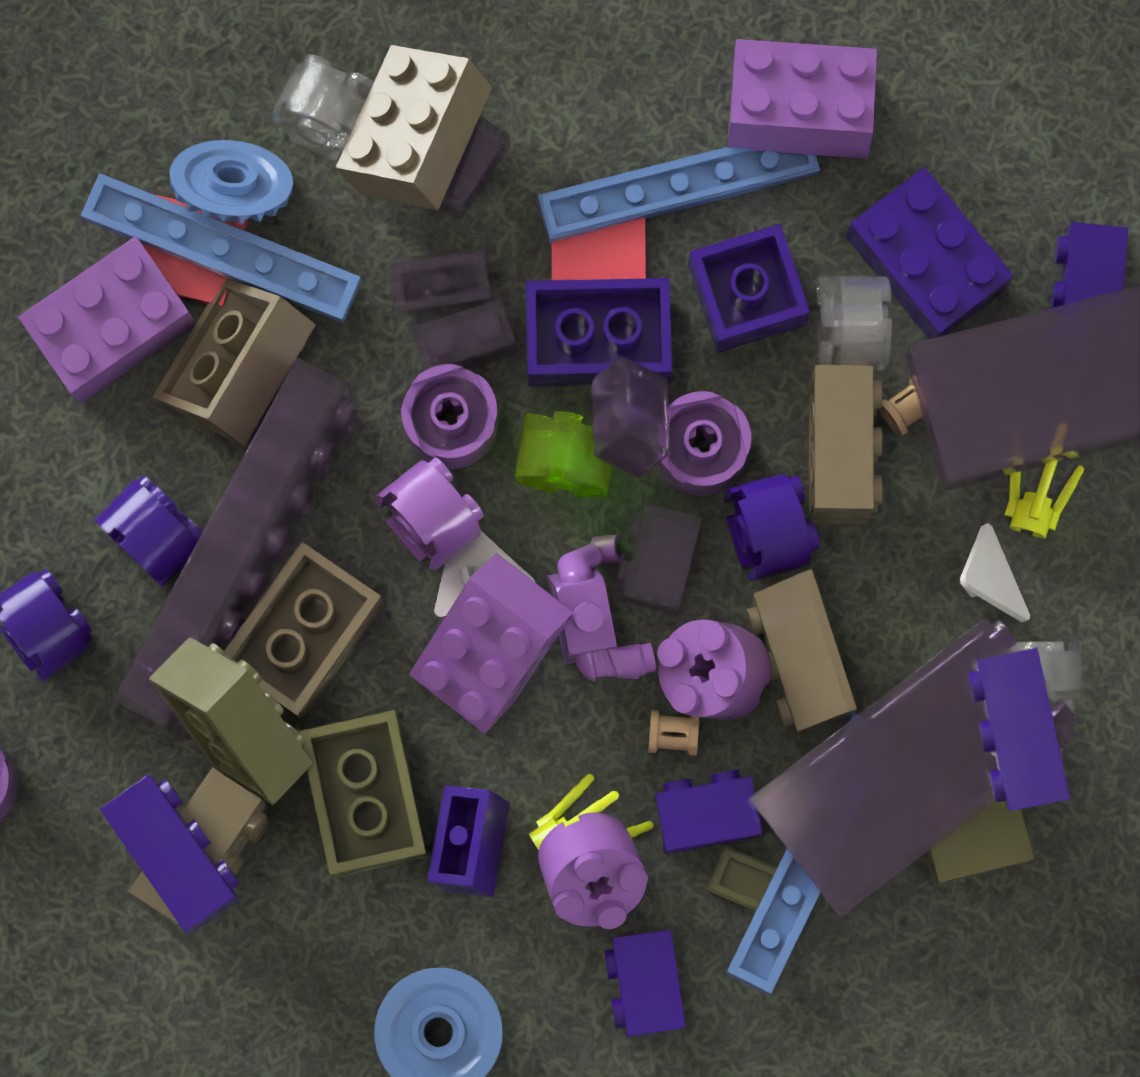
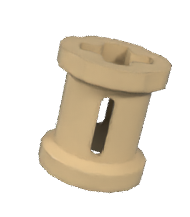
[878,375,940,437]
[648,710,700,756]

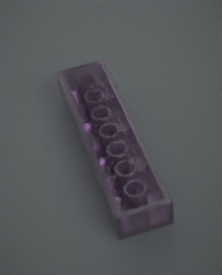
[113,357,358,737]

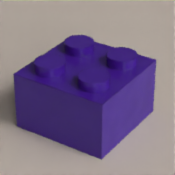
[688,224,810,353]

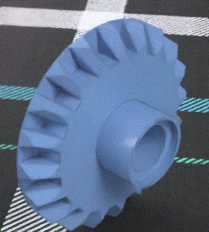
[170,140,293,225]
[374,968,503,1077]

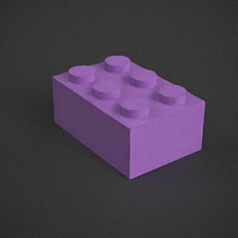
[728,39,877,159]
[18,236,197,404]
[409,553,574,734]

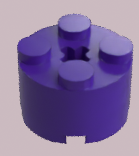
[724,473,820,581]
[94,475,208,588]
[0,569,92,683]

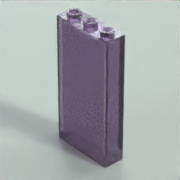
[905,285,1140,491]
[749,617,1079,918]

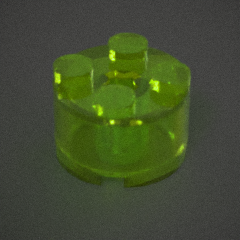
[514,411,619,498]

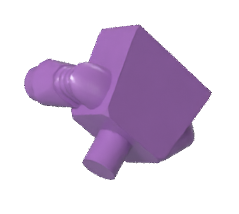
[547,534,656,682]

